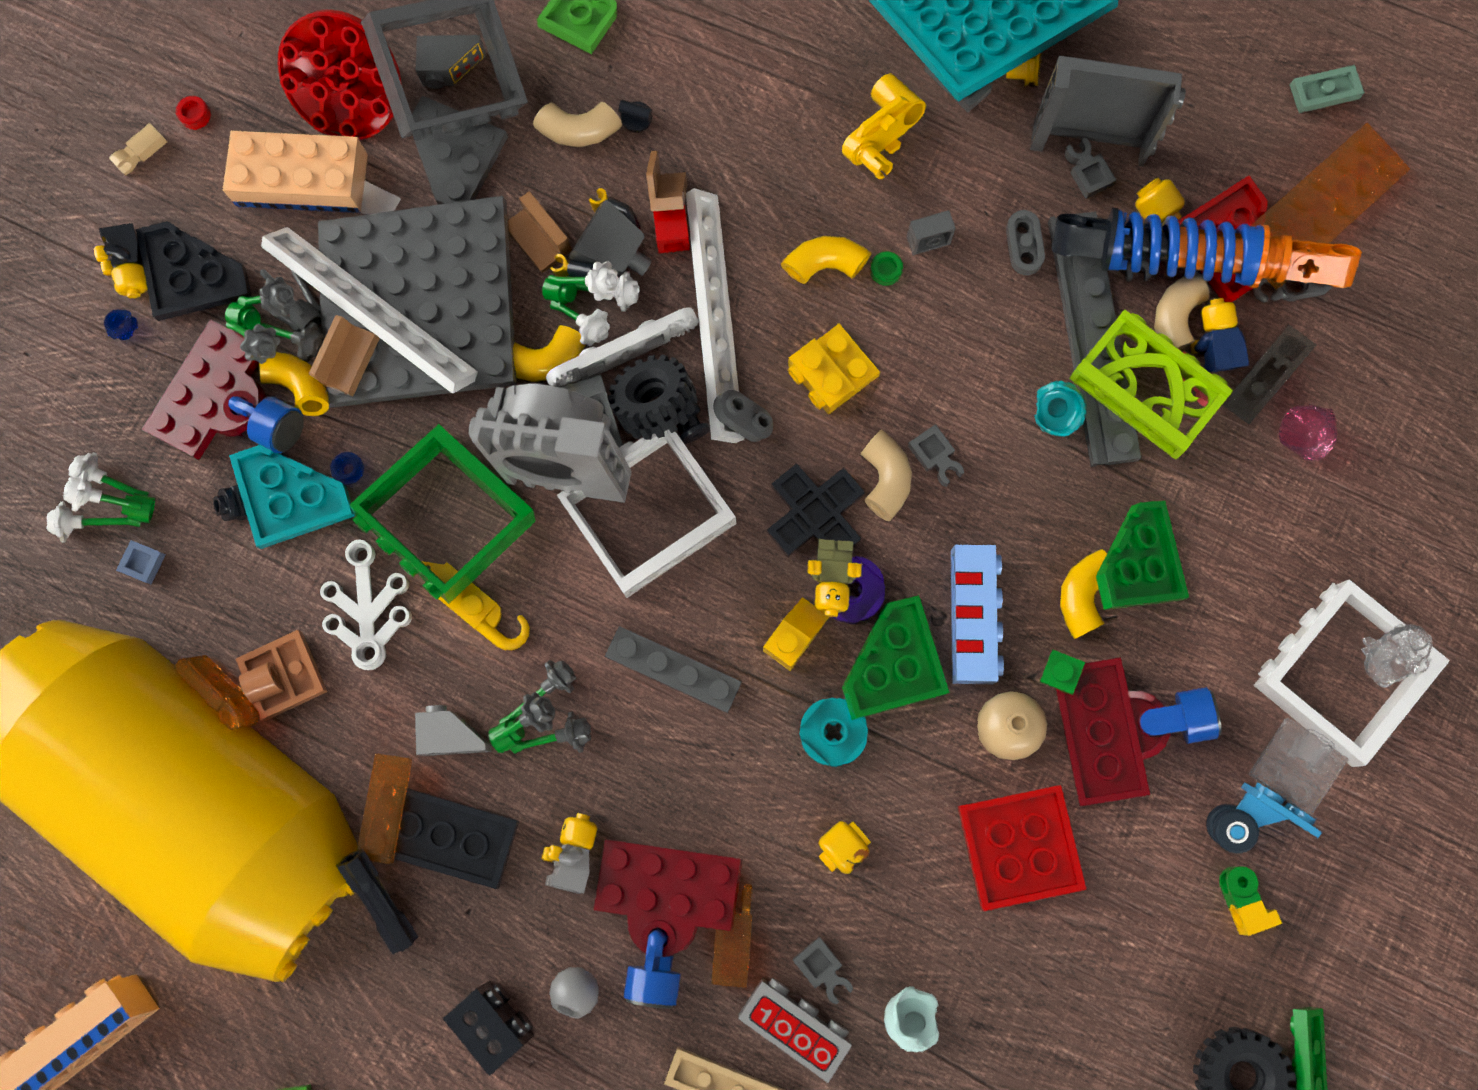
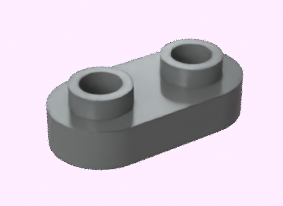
[1006,210,1045,275]
[713,390,773,442]

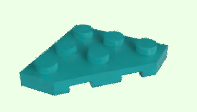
[229,445,355,549]

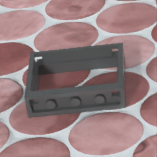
[361,0,528,141]

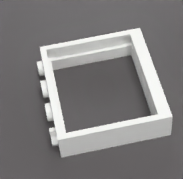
[557,430,736,598]
[1253,580,1450,767]

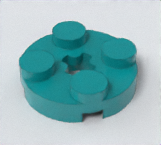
[799,698,868,767]

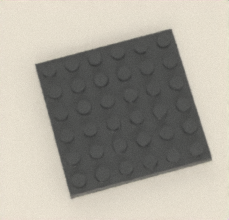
[318,196,517,408]

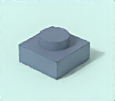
[116,540,166,585]

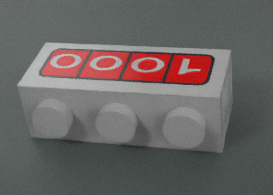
[738,978,852,1083]

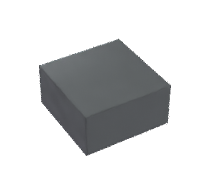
[906,210,956,255]

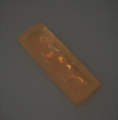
[357,753,412,864]

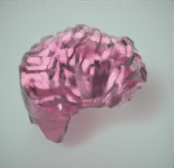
[1278,404,1338,461]

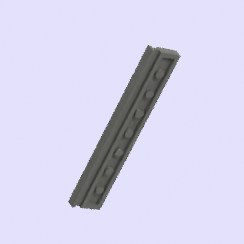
[1048,211,1141,467]

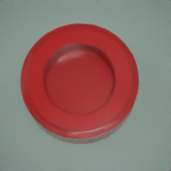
[176,96,211,130]

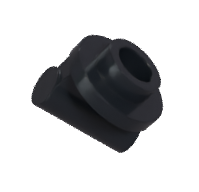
[618,100,653,132]
[213,485,248,521]

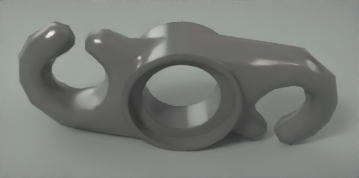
[1252,272,1332,303]

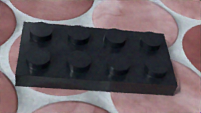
[364,782,519,889]

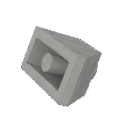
[415,705,492,756]

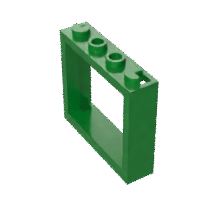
[350,424,536,604]

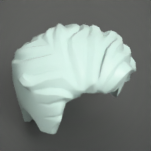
[884,986,939,1052]

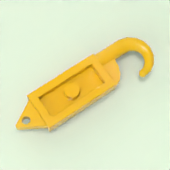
[422,561,530,651]

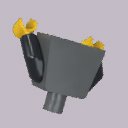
[550,188,652,277]

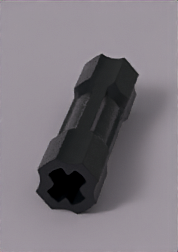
[336,848,419,955]

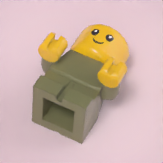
[808,539,862,617]

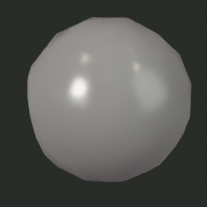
[550,967,599,1018]

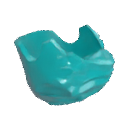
[1035,380,1087,437]

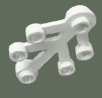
[320,540,412,670]

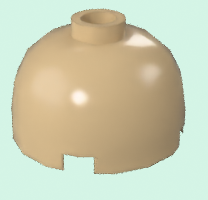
[977,691,1048,760]

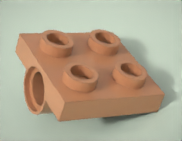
[236,630,327,721]

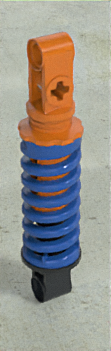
[1051,207,1362,288]

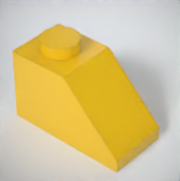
[763,597,830,671]

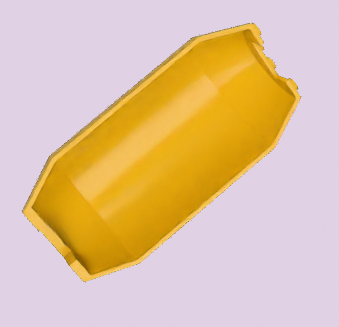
[0,620,360,982]

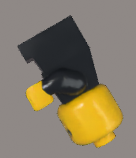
[94,223,147,299]

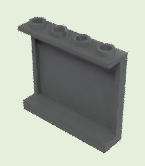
[1030,56,1186,167]

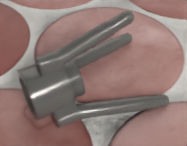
[260,269,322,332]

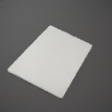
[361,181,401,215]

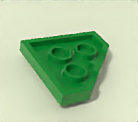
[1096,500,1189,610]
[842,595,950,720]

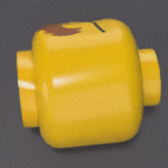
[818,821,871,874]

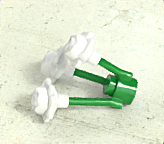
[542,261,640,346]
[46,453,156,543]

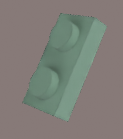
[1289,65,1364,113]

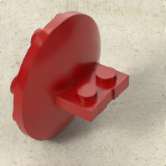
[278,9,402,140]

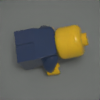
[1190,298,1249,373]

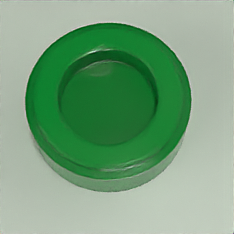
[870,251,903,286]

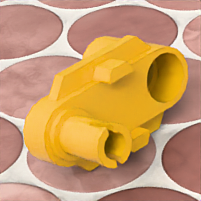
[842,73,926,179]

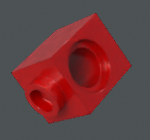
[653,203,690,254]

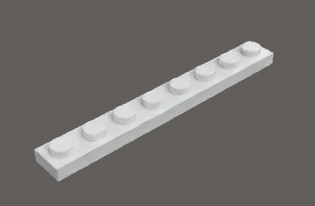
[686,188,744,443]
[261,227,478,394]

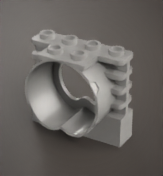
[469,384,632,503]

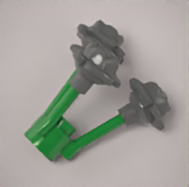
[225,277,326,364]
[488,660,591,754]

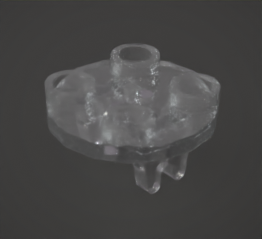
[1362,624,1433,688]

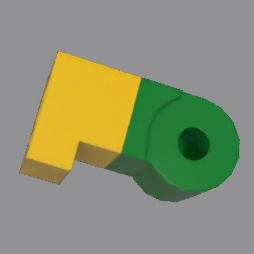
[1219,866,1282,936]

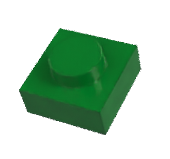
[1040,649,1085,695]

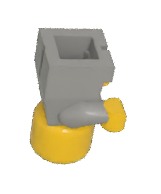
[542,813,597,894]

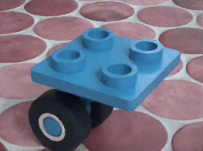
[1206,782,1323,853]

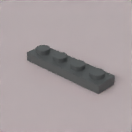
[605,626,742,714]

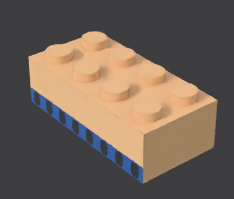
[223,131,368,213]
[0,974,160,1090]

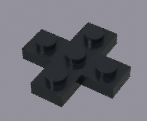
[767,463,865,557]

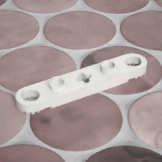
[546,308,699,387]

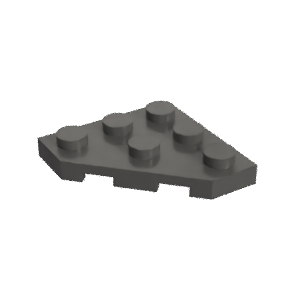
[412,96,508,205]

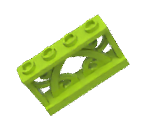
[1069,310,1233,460]

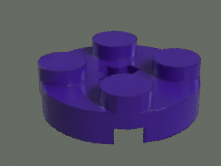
[832,556,885,625]

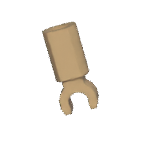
[109,123,167,176]

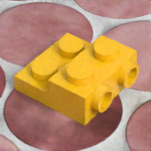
[787,324,880,415]

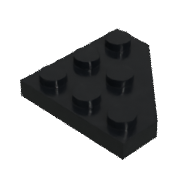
[136,221,252,321]

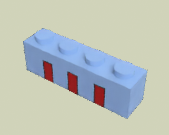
[951,545,1004,684]

